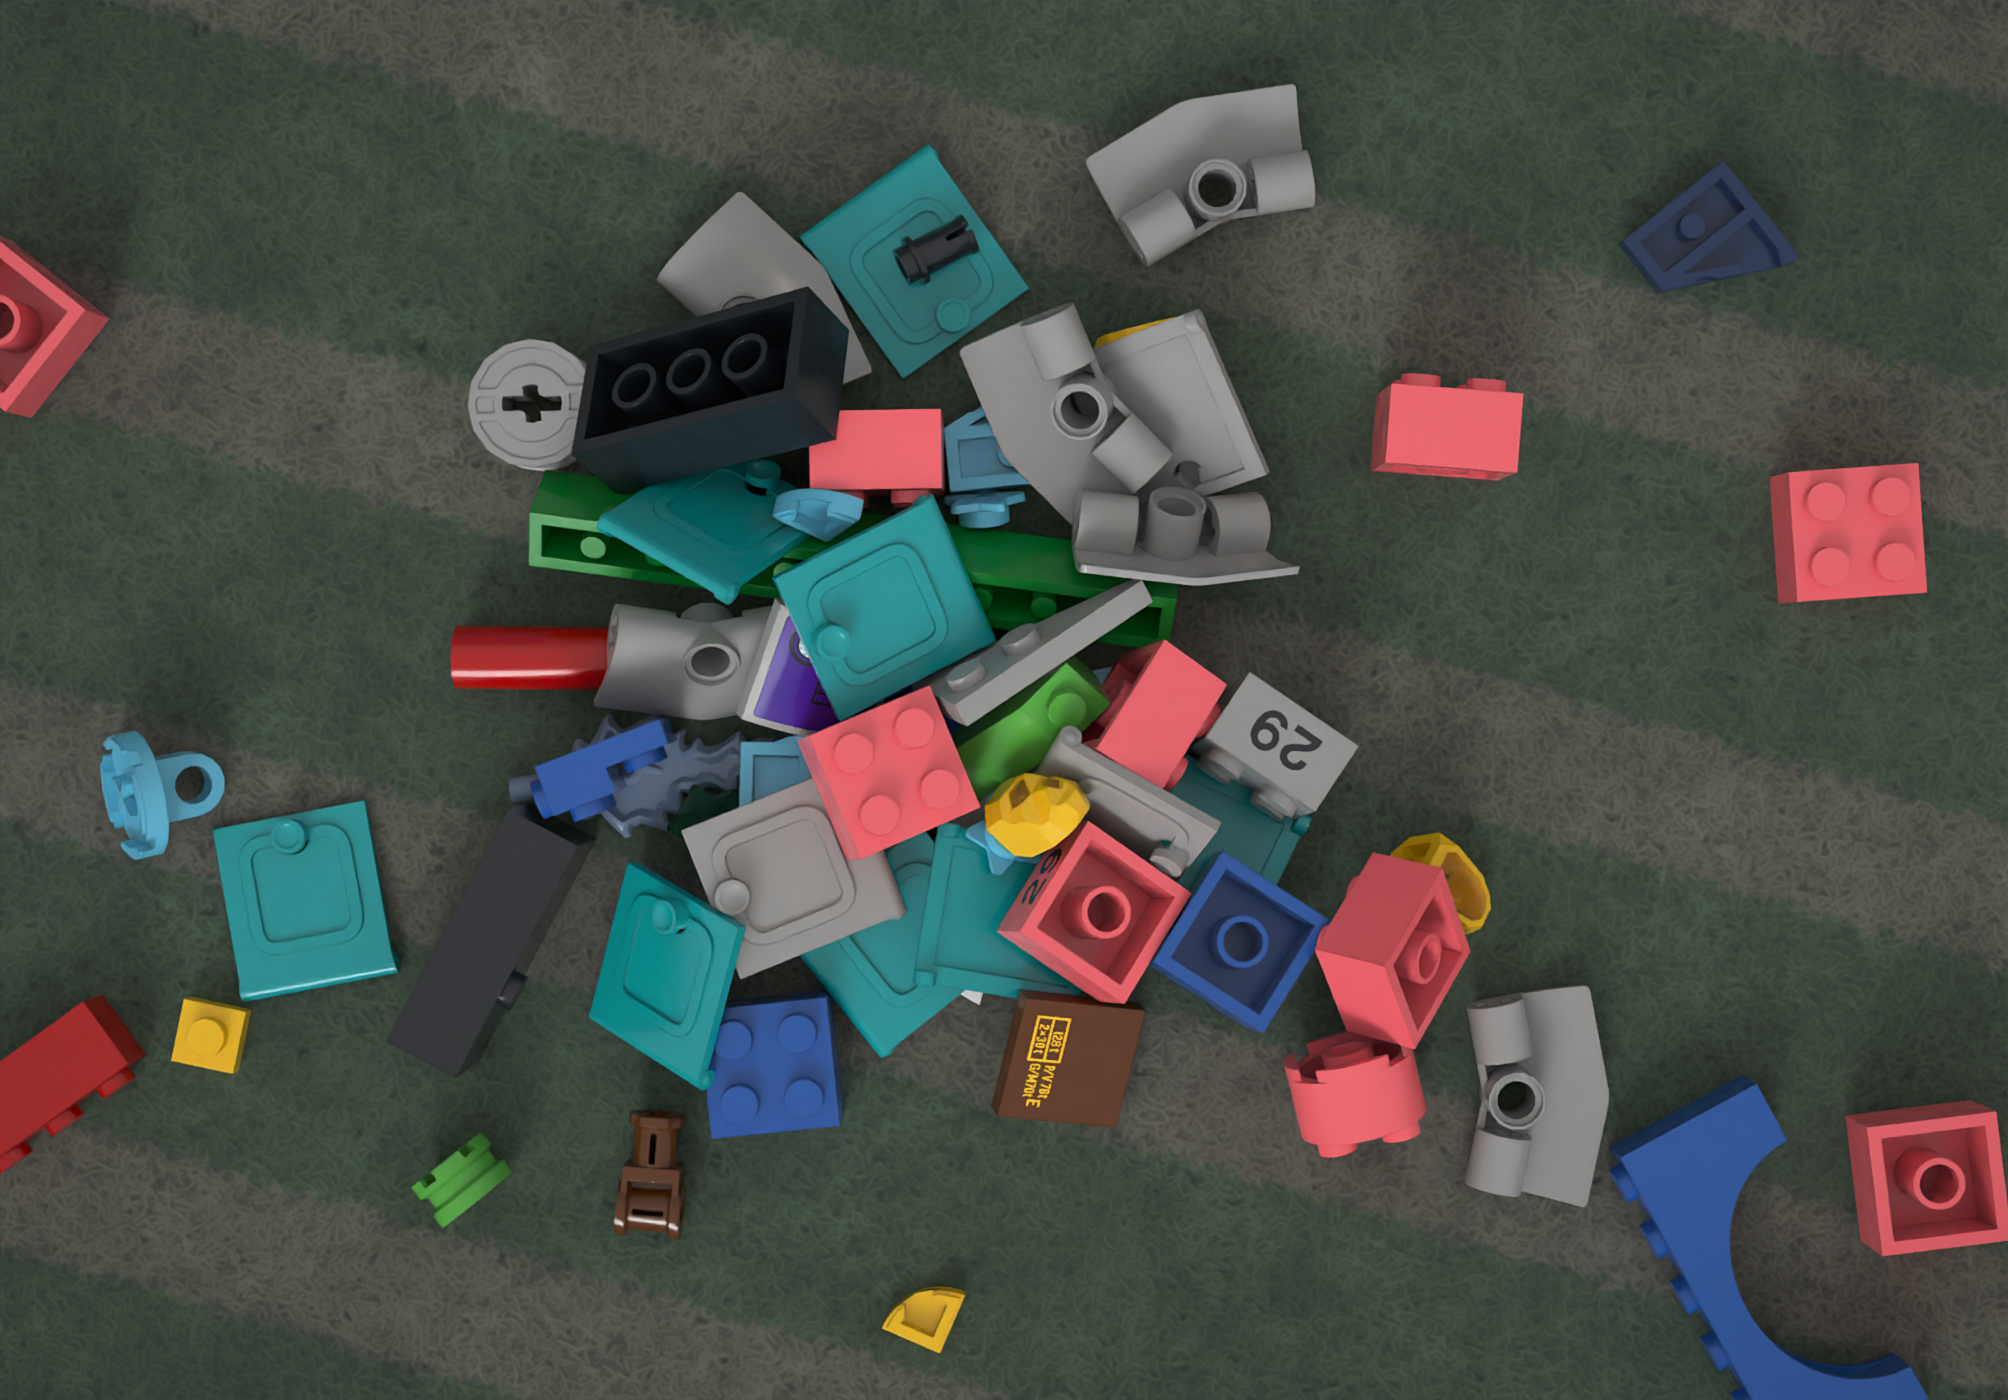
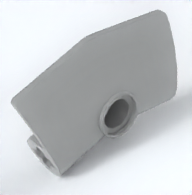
[1085,84,1315,267]
[657,192,872,385]
[960,303,1173,525]
[1072,486,1300,586]
[594,603,773,720]
[1464,984,1609,1207]

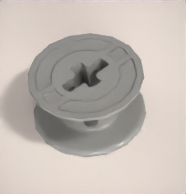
[467,339,586,472]

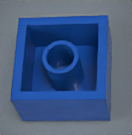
[1149,851,1331,1033]
[706,990,845,1139]

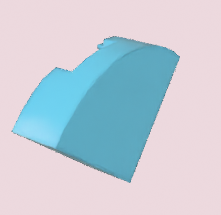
[772,488,864,542]

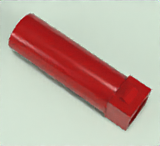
[450,625,609,691]

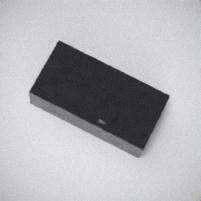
[571,286,849,494]
[386,803,597,1078]

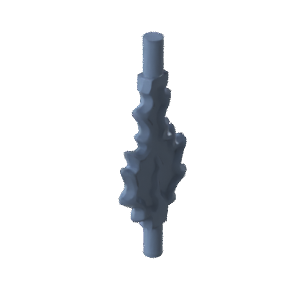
[509,714,775,838]

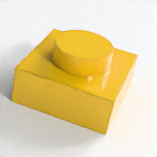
[171,996,252,1074]

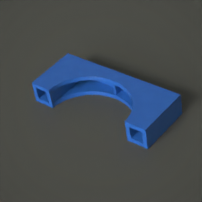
[1608,1075,1929,1400]

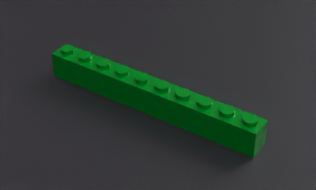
[529,470,1178,648]

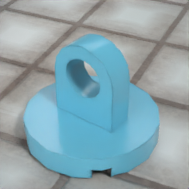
[100,730,225,860]

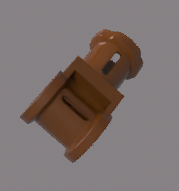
[614,1109,686,1240]

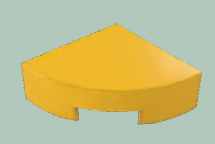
[882,1286,966,1353]

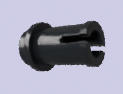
[893,214,979,285]

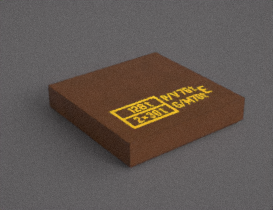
[991,989,1146,1127]

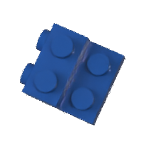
[530,716,677,822]

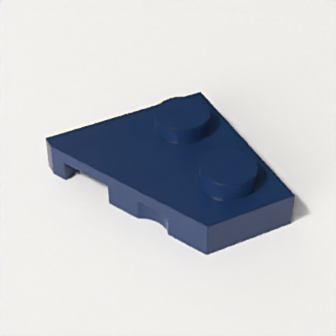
[1618,160,1800,294]

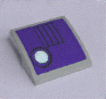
[736,598,884,736]

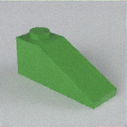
[950,655,1111,802]

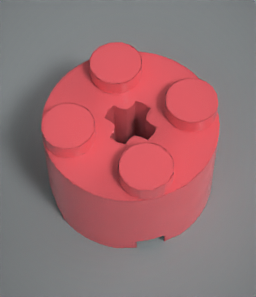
[1283,1031,1427,1158]

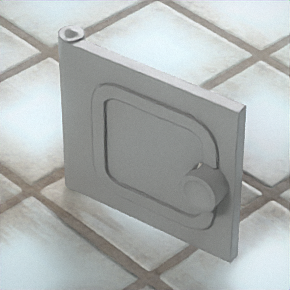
[1072,309,1270,511]
[1019,726,1222,883]
[681,778,908,979]

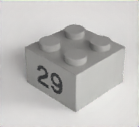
[1188,672,1359,821]

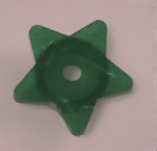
[667,784,739,838]

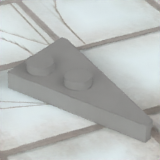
[911,579,1153,726]

